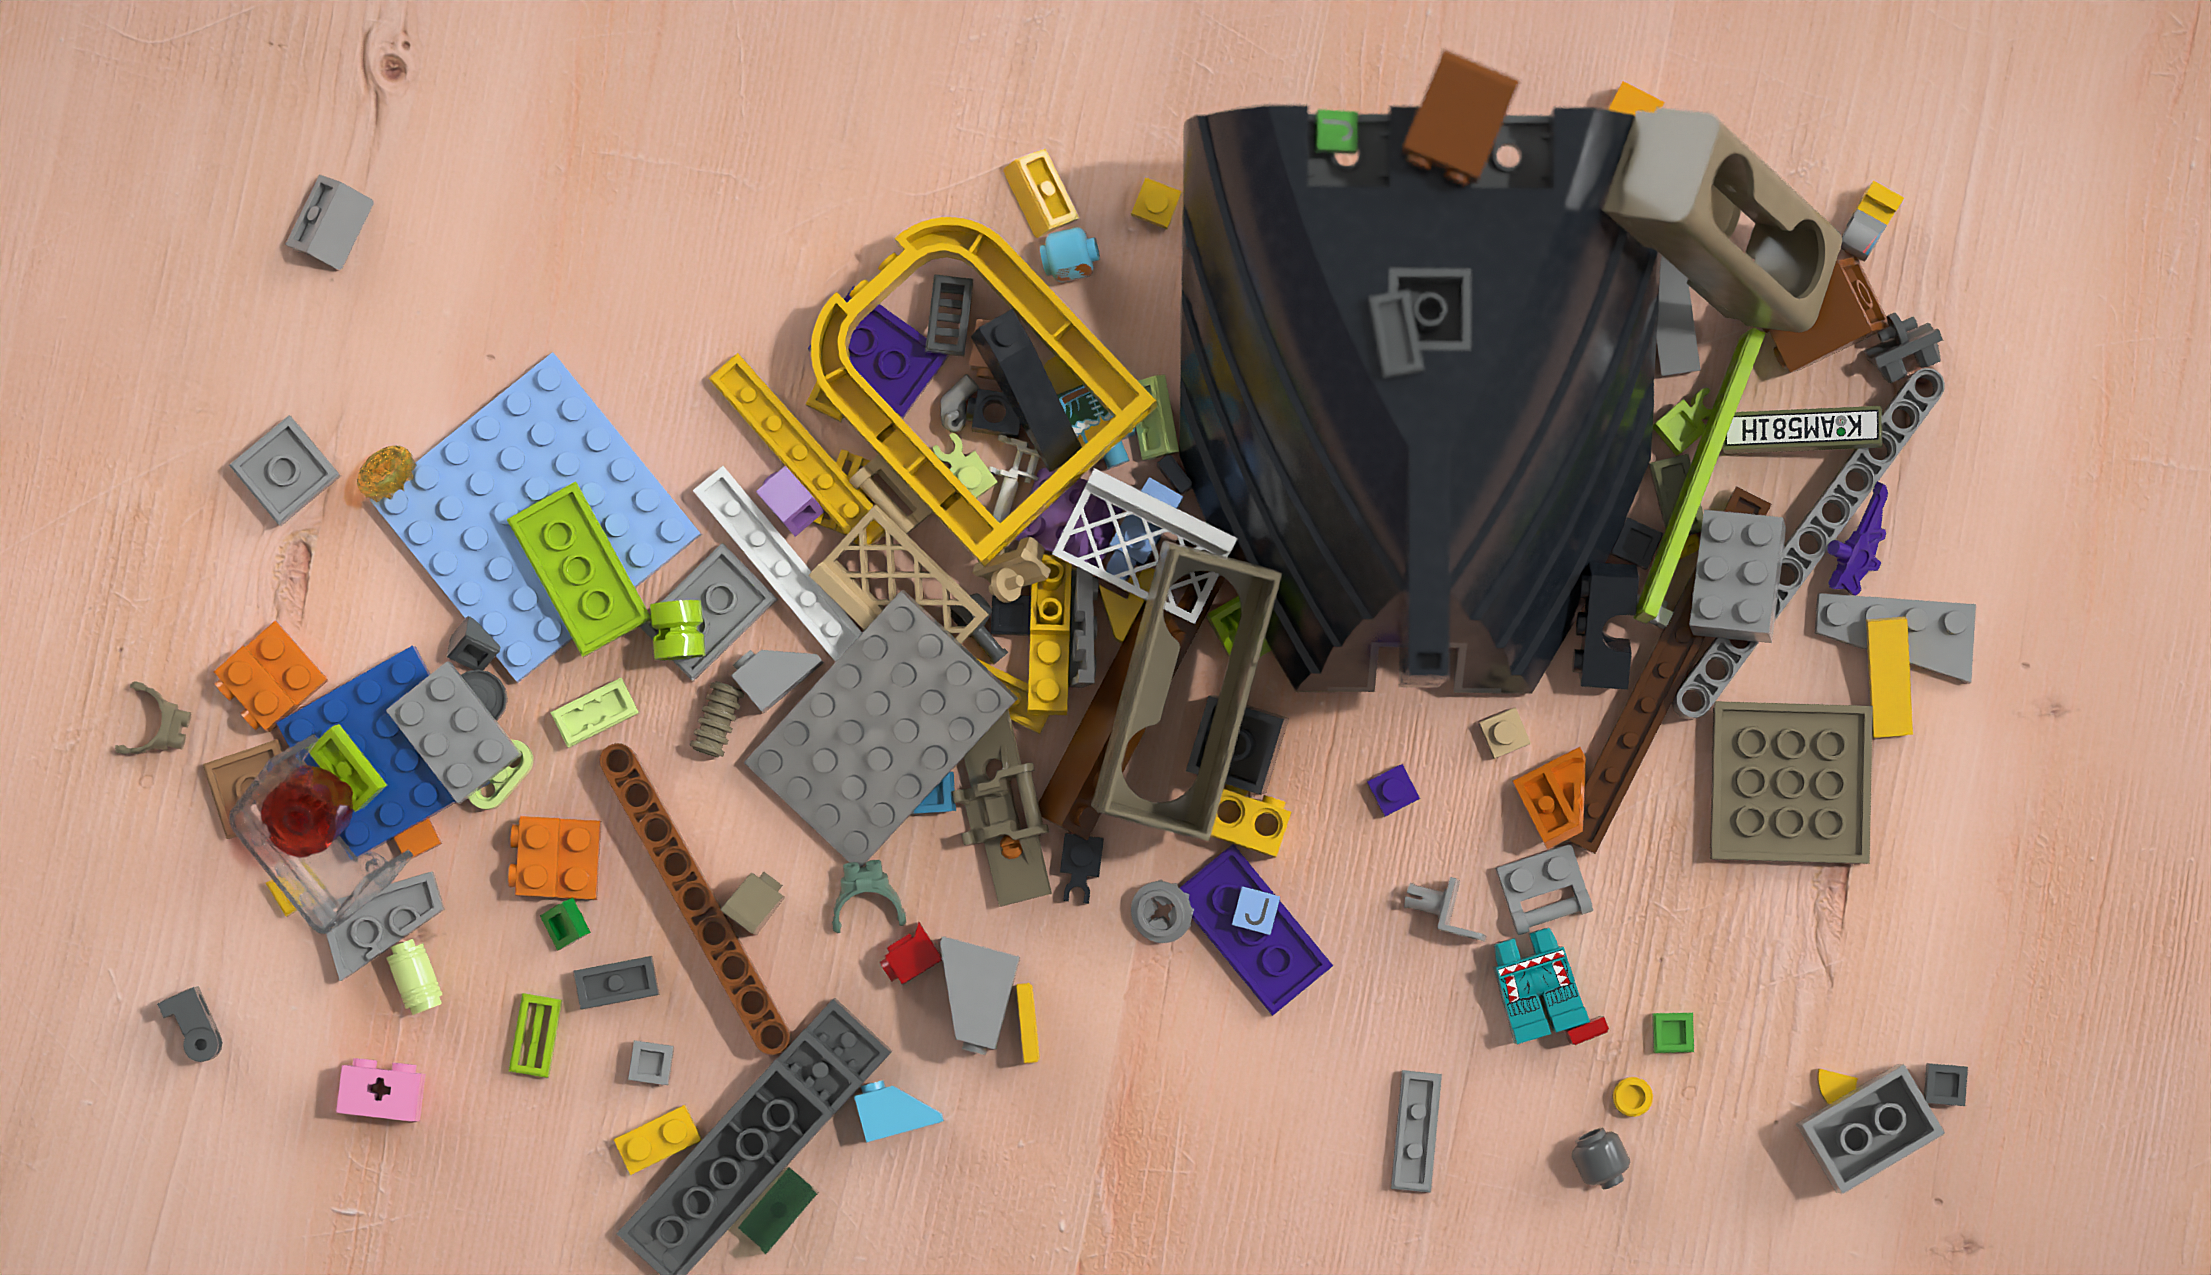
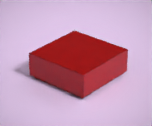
[1564,1016,1610,1045]

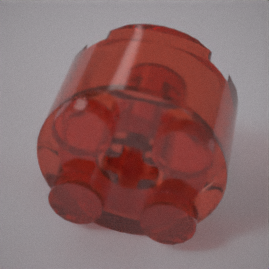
[261,765,353,858]

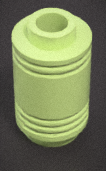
[386,939,443,1015]

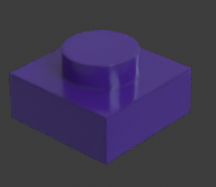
[1367,764,1420,817]

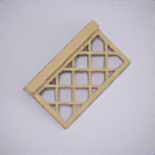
[808,505,989,644]

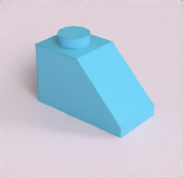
[854,1080,944,1142]

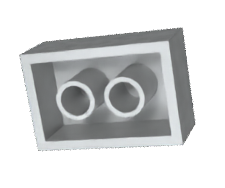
[1690,510,1786,643]
[1796,1064,1945,1194]

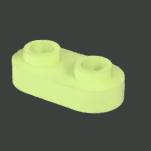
[469,740,534,810]

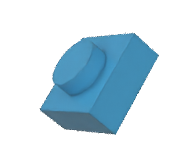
[914,772,956,814]

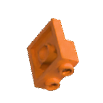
[213,621,329,732]
[508,816,601,900]

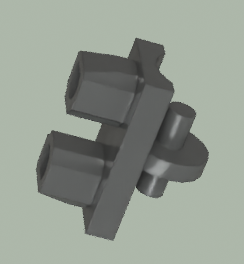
[1864,312,1943,383]

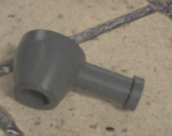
[950,593,1009,665]

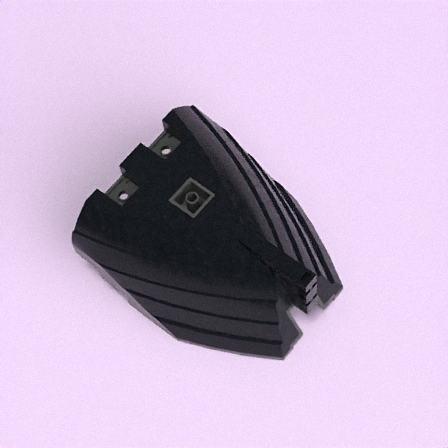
[1179,105,1662,694]

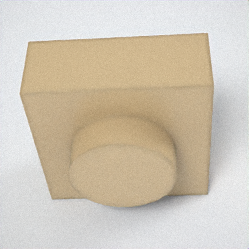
[1479,707,1531,759]

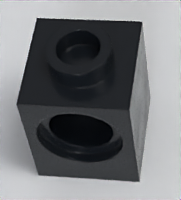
[966,389,1021,439]

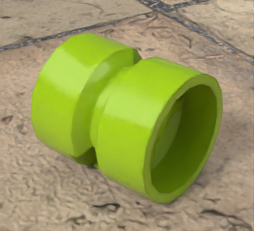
[650,600,706,661]

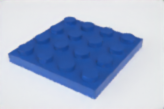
[276,645,490,861]

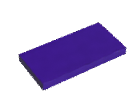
[1180,844,1333,1016]

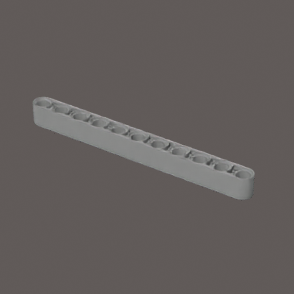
[1672,368,1945,720]

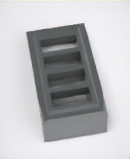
[925,274,973,357]

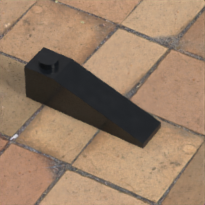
[971,309,1082,472]

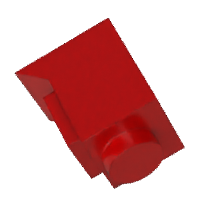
[879,922,943,985]

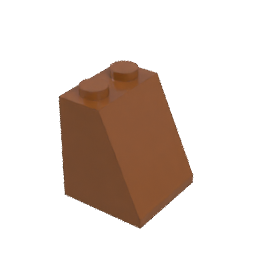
[1401,49,1520,186]
[1762,257,1889,373]

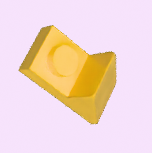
[1099,567,1155,644]

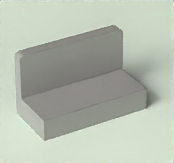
[285,174,374,270]

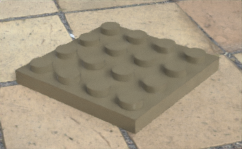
[1710,701,1873,864]

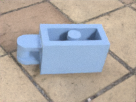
[1106,477,1183,581]

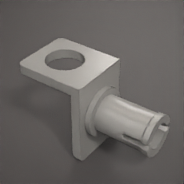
[1404,877,1486,942]

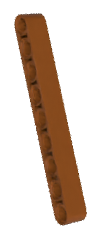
[600,743,791,1055]

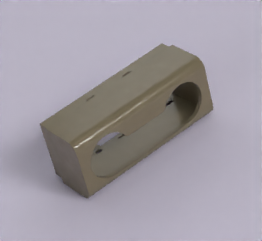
[1603,108,1842,333]
[1091,540,1282,841]

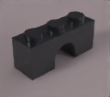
[1572,562,1639,690]

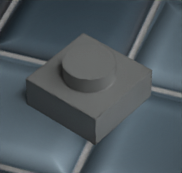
[1924,1063,1968,1106]

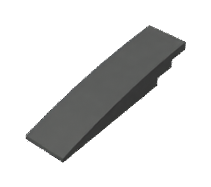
[617,998,892,1275]

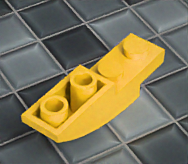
[1028,555,1072,715]

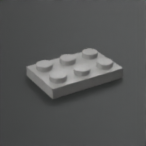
[386,661,522,804]

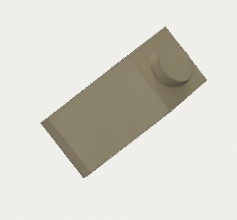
[721,872,785,935]

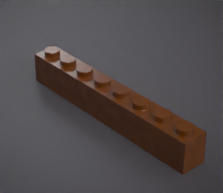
[1038,539,1225,840]

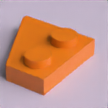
[1513,747,1586,850]

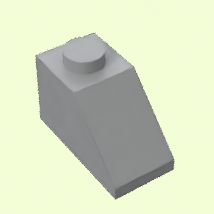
[731,650,824,713]

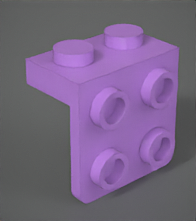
[1016,468,1123,568]

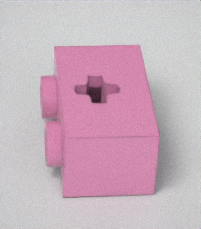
[336,1058,426,1122]

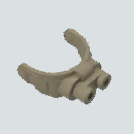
[115,681,191,755]

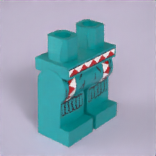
[1493,927,1590,1045]

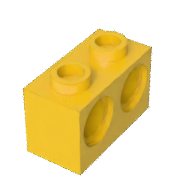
[1211,784,1292,858]

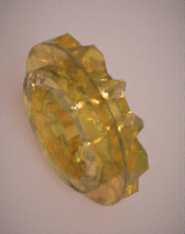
[357,446,417,502]

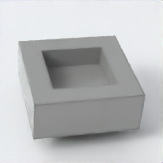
[628,1040,674,1085]

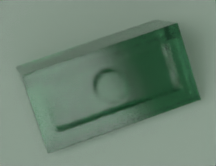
[738,1167,820,1254]

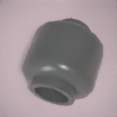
[1572,1127,1630,1190]

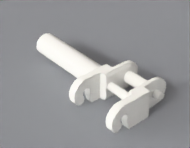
[989,435,1041,523]

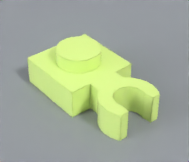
[933,433,998,499]

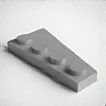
[1815,593,1976,683]

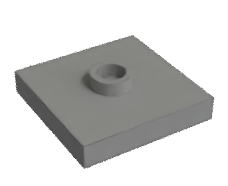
[229,415,341,526]

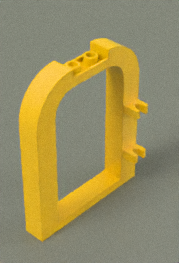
[811,217,1157,567]

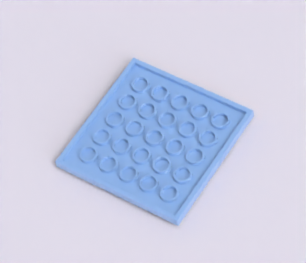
[370,352,702,683]

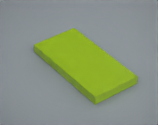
[507,481,651,658]

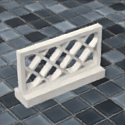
[1052,468,1237,624]

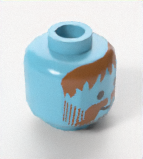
[1040,227,1100,283]

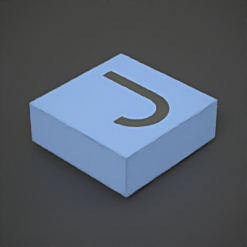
[1232,886,1280,935]

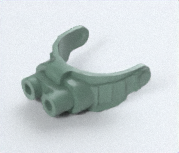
[832,860,906,933]

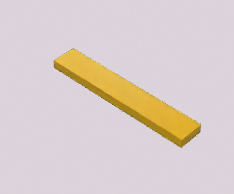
[708,353,886,551]

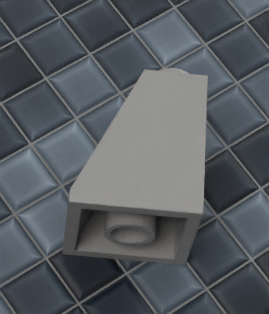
[940,936,1020,1055]

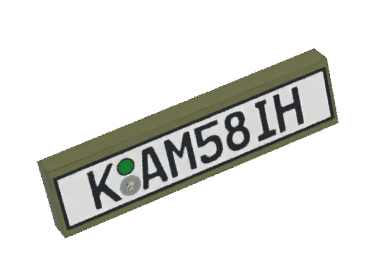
[1723,406,1882,454]

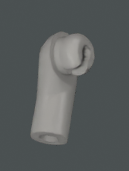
[940,374,980,432]

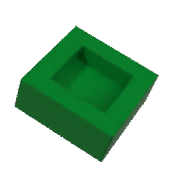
[540,898,591,951]

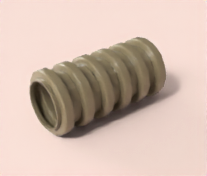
[690,681,744,758]

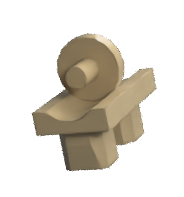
[972,537,1051,603]

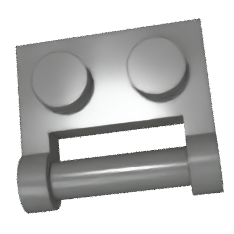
[1495,844,1593,935]

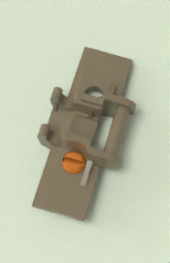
[952,710,1052,907]

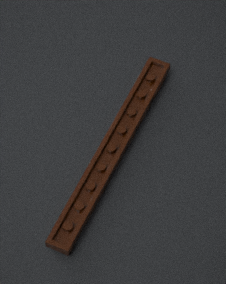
[1566,486,1772,854]

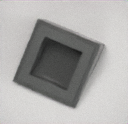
[447,616,501,670]

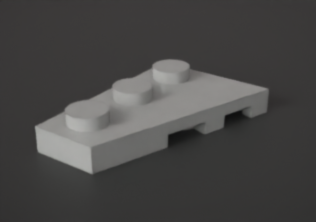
[1068,567,1099,688]
[318,871,445,981]

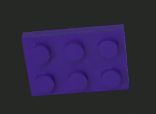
[808,286,949,418]

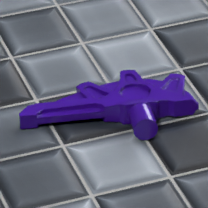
[1827,481,1888,596]

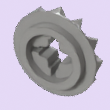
[1131,879,1194,943]

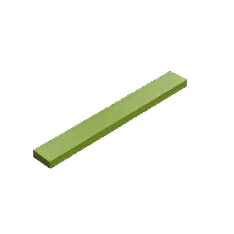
[1633,327,1766,624]

